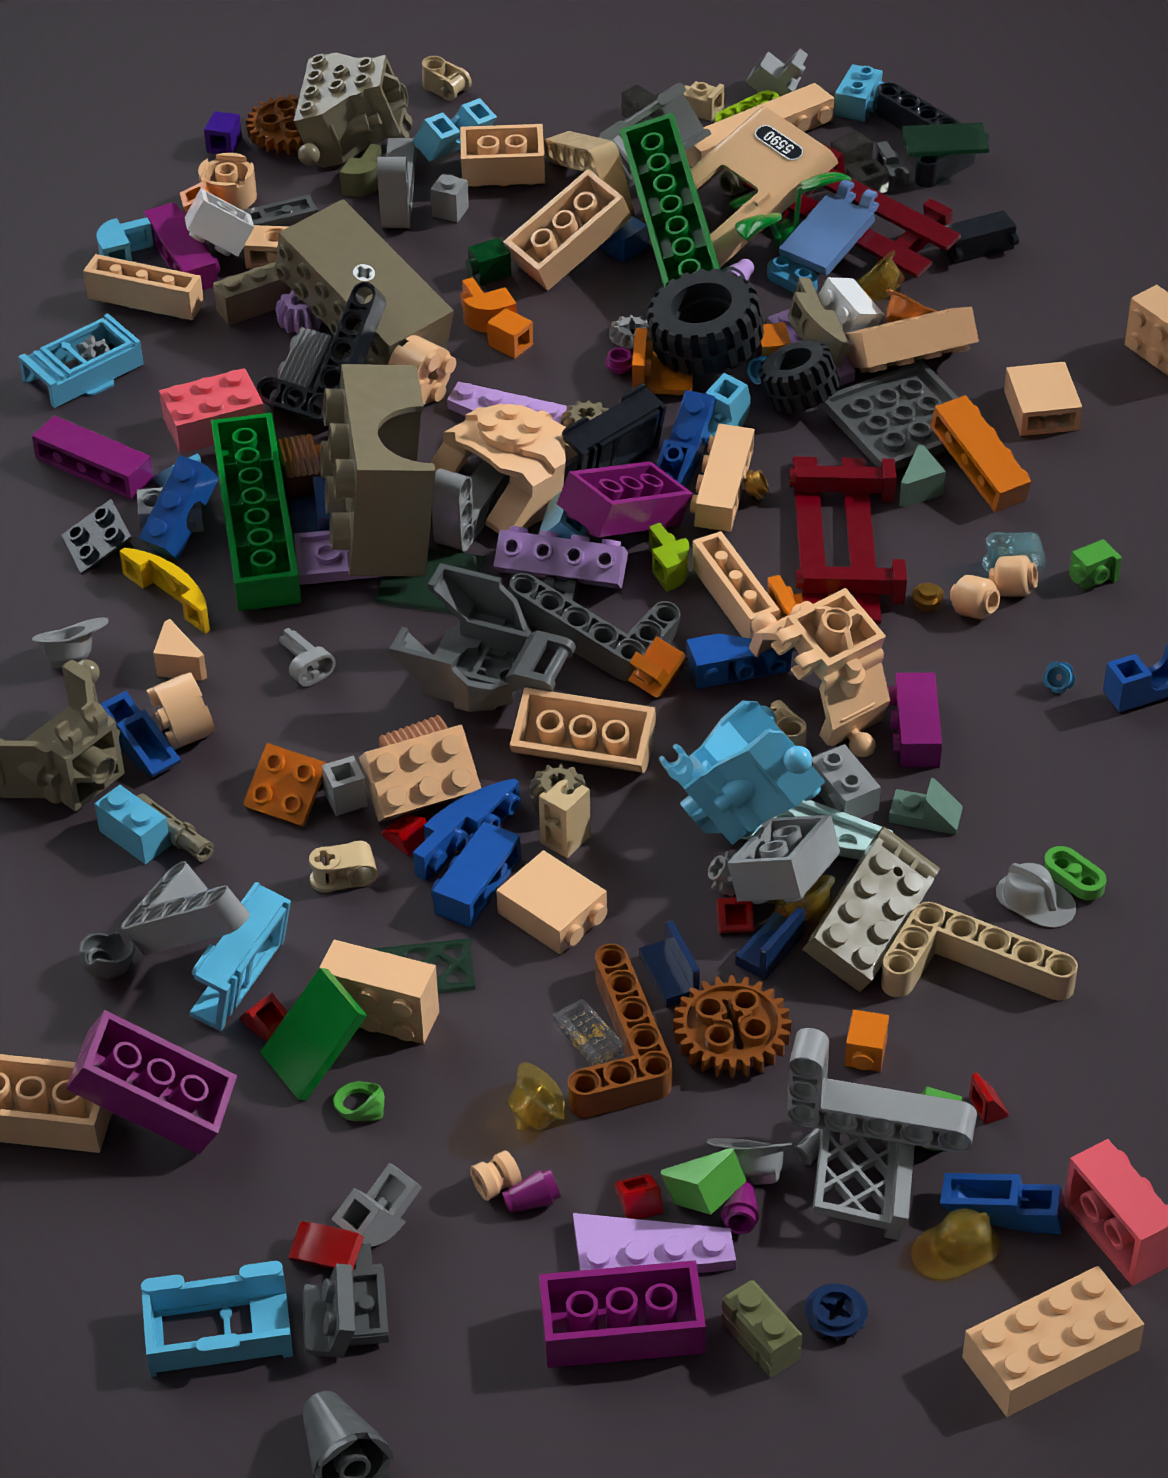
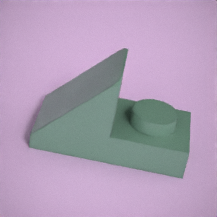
[889,778,963,835]

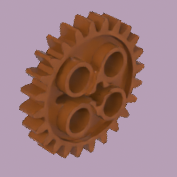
[246,93,304,155]
[673,975,792,1078]

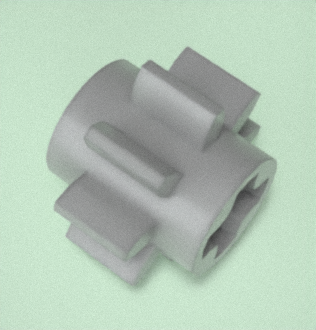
[74,336,110,365]
[708,851,736,897]

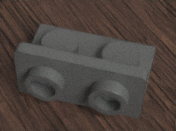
[302,1263,355,1358]

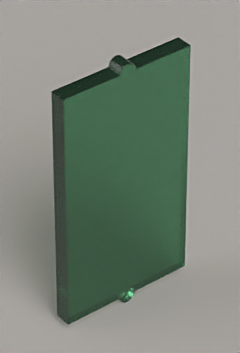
[902,122,990,157]

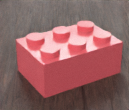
[159,368,264,454]
[1064,1139,1168,1286]

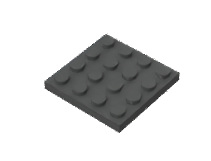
[820,360,959,470]

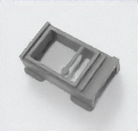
[598,83,712,187]

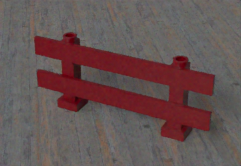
[743,143,961,278]
[789,456,907,625]

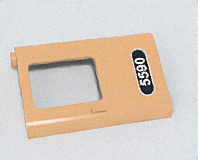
[641,106,838,267]

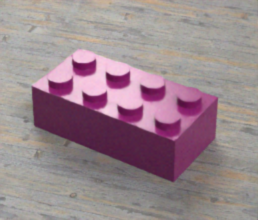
[556,461,693,538]
[66,1010,237,1155]
[539,1260,706,1368]

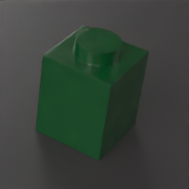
[465,238,512,285]

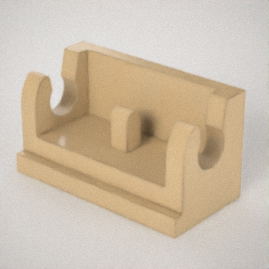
[539,780,591,858]

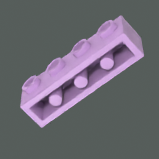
[493,526,628,590]

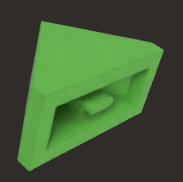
[661,1147,746,1215]

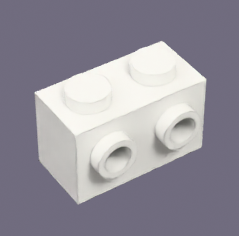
[818,277,884,333]

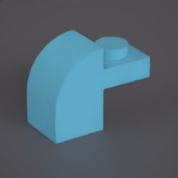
[96,217,153,261]
[706,373,750,444]

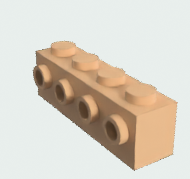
[83,254,204,320]
[690,424,755,532]
[692,531,782,639]

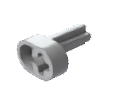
[279,628,336,687]

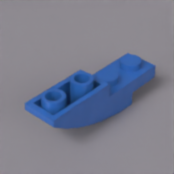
[656,390,716,488]
[413,778,521,881]

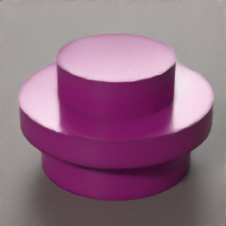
[605,347,633,374]

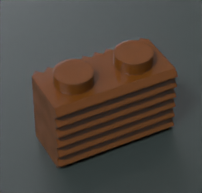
[276,433,321,499]

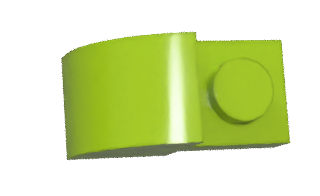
[649,523,689,592]

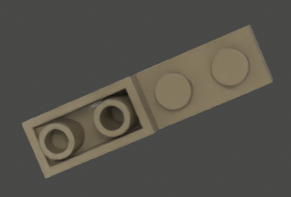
[787,277,850,368]

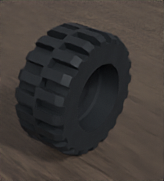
[647,269,764,376]

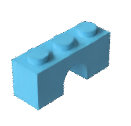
[412,98,497,161]

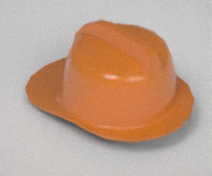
[886,290,937,323]

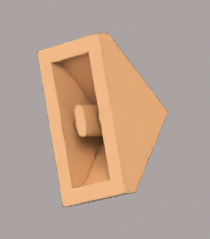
[153,619,207,681]

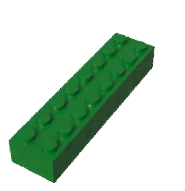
[620,112,720,288]
[211,413,302,611]

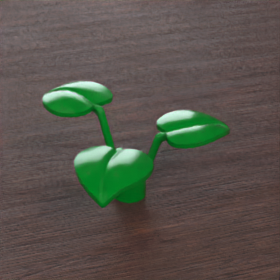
[729,172,852,252]

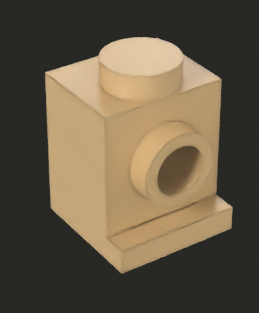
[683,81,724,121]

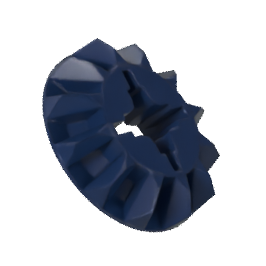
[804,1284,868,1342]

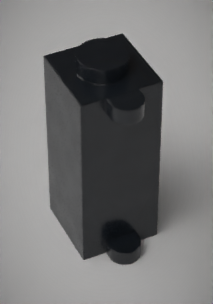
[940,210,1019,265]

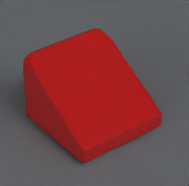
[381,814,427,856]
[716,897,755,934]
[239,992,288,1042]
[969,1073,1009,1124]
[614,1174,664,1219]

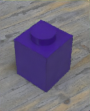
[204,111,242,154]

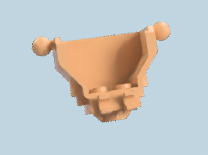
[749,588,890,757]

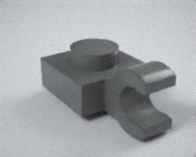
[875,141,909,185]

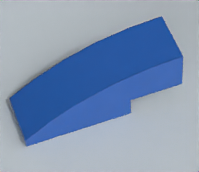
[100,691,181,777]
[940,1173,1065,1234]

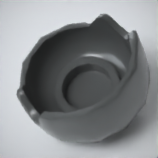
[78,932,135,980]

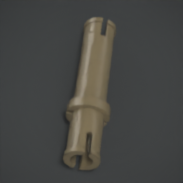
[137,793,214,862]

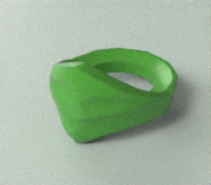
[333,1081,385,1121]

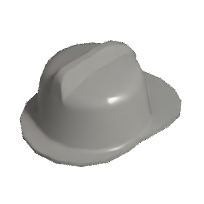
[32,617,109,669]
[996,863,1076,928]
[707,1138,792,1185]

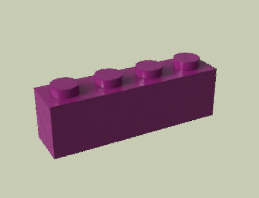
[143,202,220,290]
[32,416,154,500]

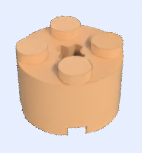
[198,153,257,210]
[388,335,456,404]
[146,672,216,750]

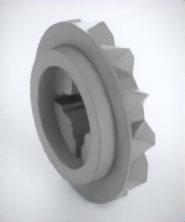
[609,314,652,349]

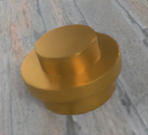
[743,470,769,500]
[912,583,944,612]

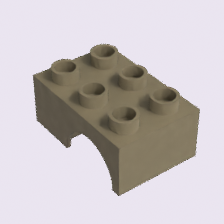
[320,364,436,576]

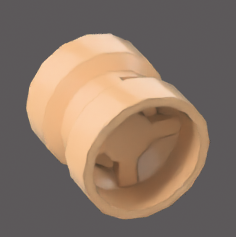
[470,1150,522,1201]

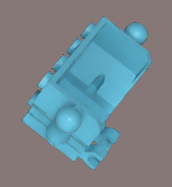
[659,700,825,845]

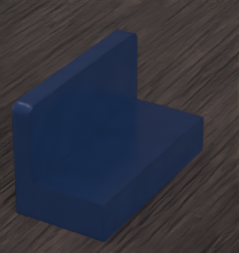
[290,477,330,534]
[735,906,805,980]
[639,920,700,1008]

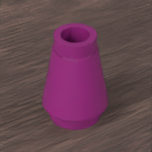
[502,1169,561,1214]
[721,1178,760,1234]

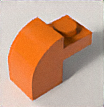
[460,277,517,333]
[628,636,689,698]

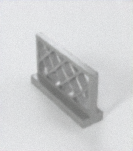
[812,1129,915,1240]

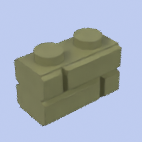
[721,1280,802,1378]

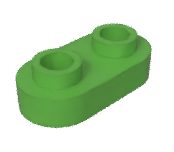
[1043,846,1106,900]

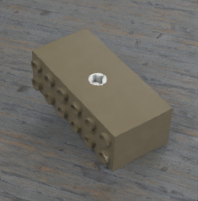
[275,199,454,365]

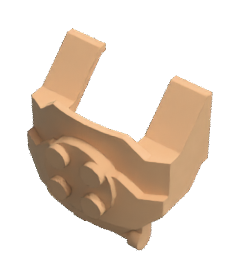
[430,404,578,533]

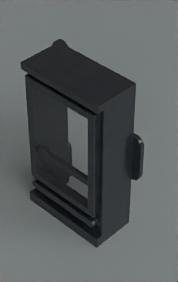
[562,383,667,483]

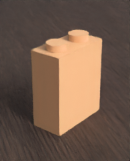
[1004,362,1082,436]
[496,850,607,955]

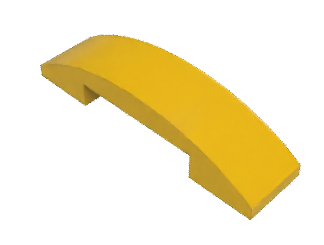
[119,548,210,634]

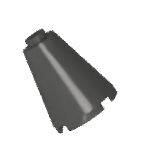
[302,1391,393,1478]

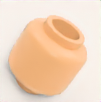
[989,555,1038,597]
[950,575,1000,619]

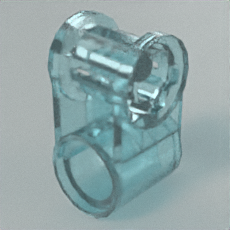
[983,532,1047,572]

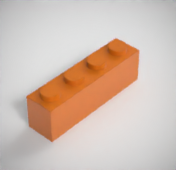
[930,395,1031,513]

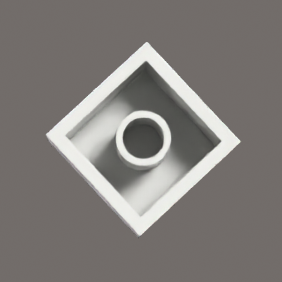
[185,188,254,257]

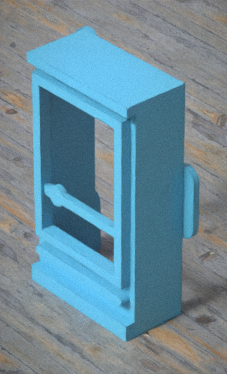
[18,313,144,408]
[189,882,291,1032]
[141,1261,293,1377]

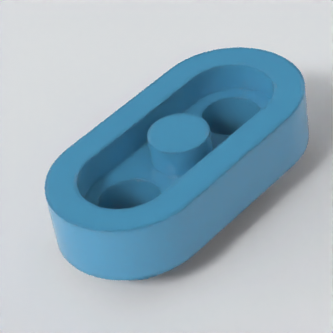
[767,256,818,293]

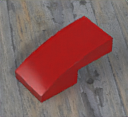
[288,1221,364,1271]

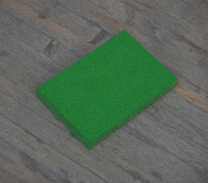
[260,968,367,1101]

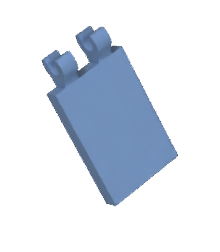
[779,180,879,276]

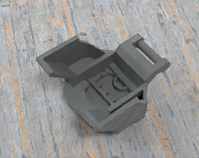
[389,563,576,712]

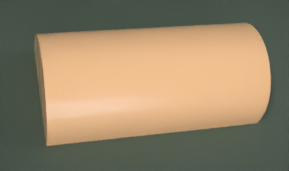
[510,687,656,773]

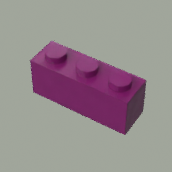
[888,673,942,767]

